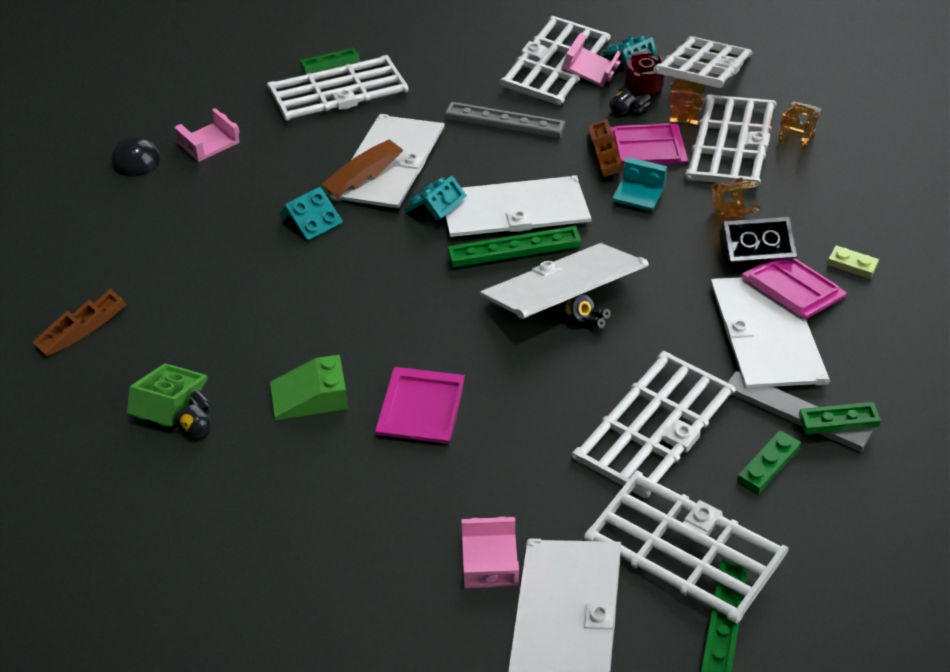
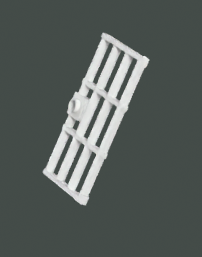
[499,16,611,106]
[653,36,752,88]
[267,55,409,121]
[685,94,777,187]
[571,351,736,499]
[584,470,789,624]

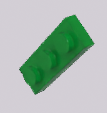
[300,48,360,74]
[799,402,881,434]
[737,430,802,494]

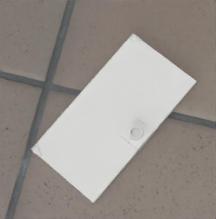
[329,114,445,208]
[445,175,591,237]
[480,243,649,319]
[710,277,830,388]
[508,539,621,672]

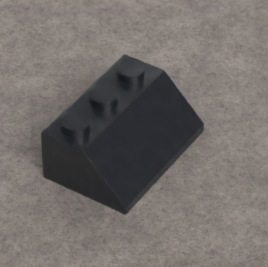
[719,217,797,263]

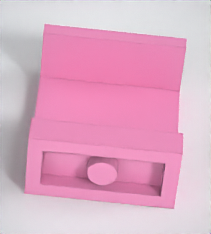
[561,33,621,88]
[174,108,240,162]
[461,517,519,589]

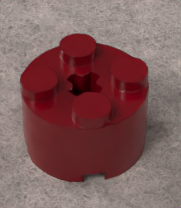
[625,52,665,95]

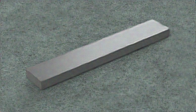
[445,102,565,138]
[728,371,873,452]

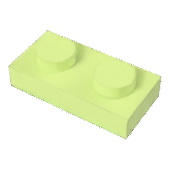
[827,246,879,279]

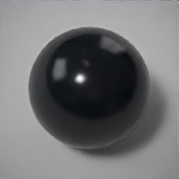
[112,137,161,177]

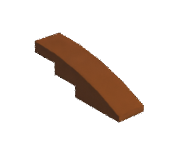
[589,119,624,177]
[322,139,403,199]
[33,289,127,356]

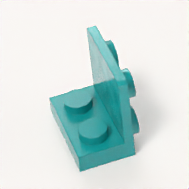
[602,35,658,72]
[613,157,667,211]
[404,176,467,221]
[280,186,343,241]

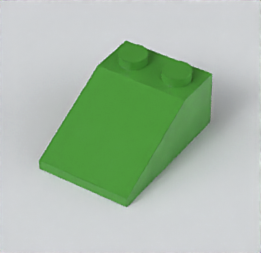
[270,354,348,421]
[127,363,208,427]

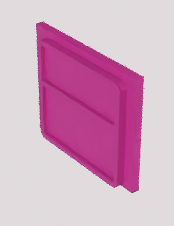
[610,123,688,168]
[741,259,848,320]
[375,367,465,444]

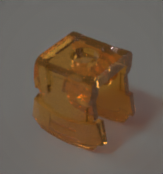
[668,78,706,125]
[778,101,821,149]
[712,177,760,219]

